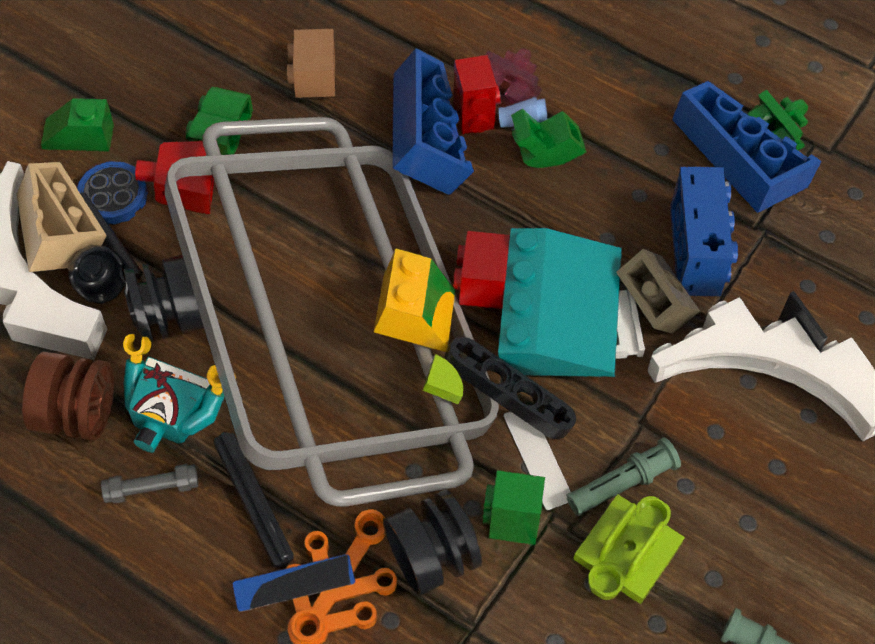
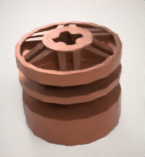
[22,352,114,441]

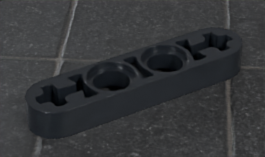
[444,337,576,439]

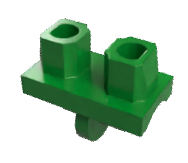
[747,89,808,151]

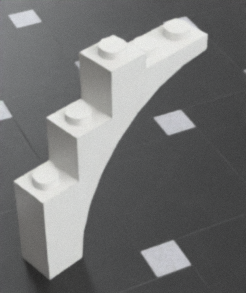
[0,161,107,360]
[648,297,875,441]

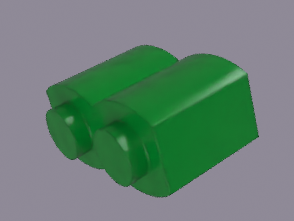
[185,86,253,155]

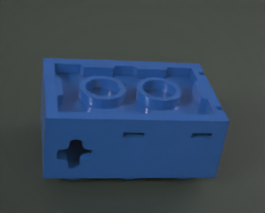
[670,167,738,296]

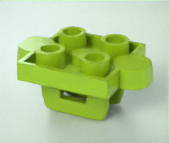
[573,494,685,604]

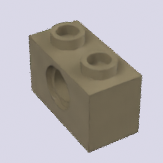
[616,249,700,334]

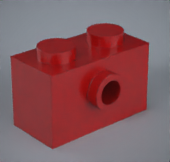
[453,55,501,134]
[453,231,510,309]

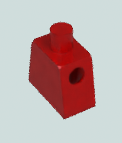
[135,141,215,214]

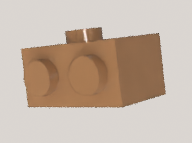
[287,29,335,98]

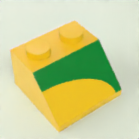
[374,248,455,352]

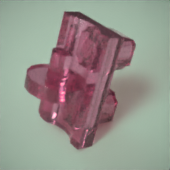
[485,48,542,104]

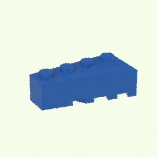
[392,48,474,195]
[672,81,822,213]

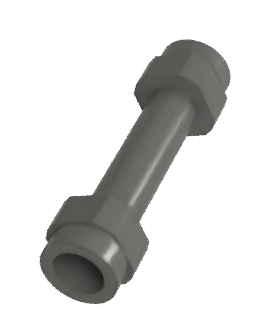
[101,464,199,504]

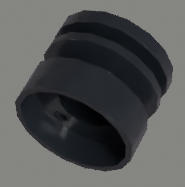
[124,254,204,342]
[383,490,482,596]

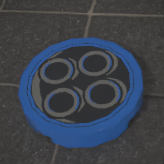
[77,161,148,224]

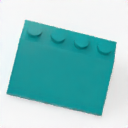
[498,228,622,377]

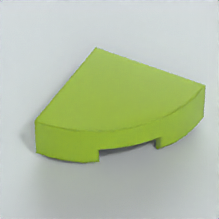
[423,354,463,404]

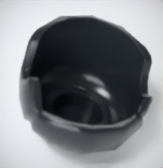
[68,245,125,304]

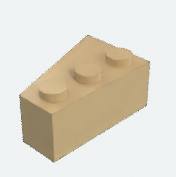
[16,162,107,272]

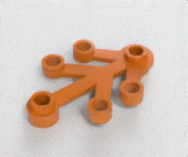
[286,509,397,644]

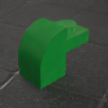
[511,108,586,168]

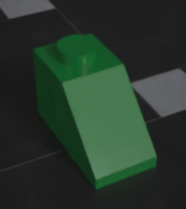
[41,98,114,152]

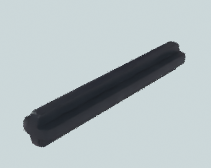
[214,432,294,568]

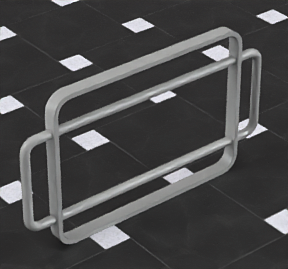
[165,117,499,507]

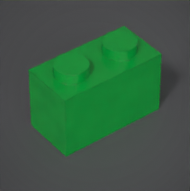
[483,470,545,545]

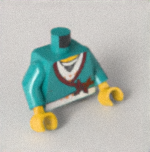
[123,334,236,453]

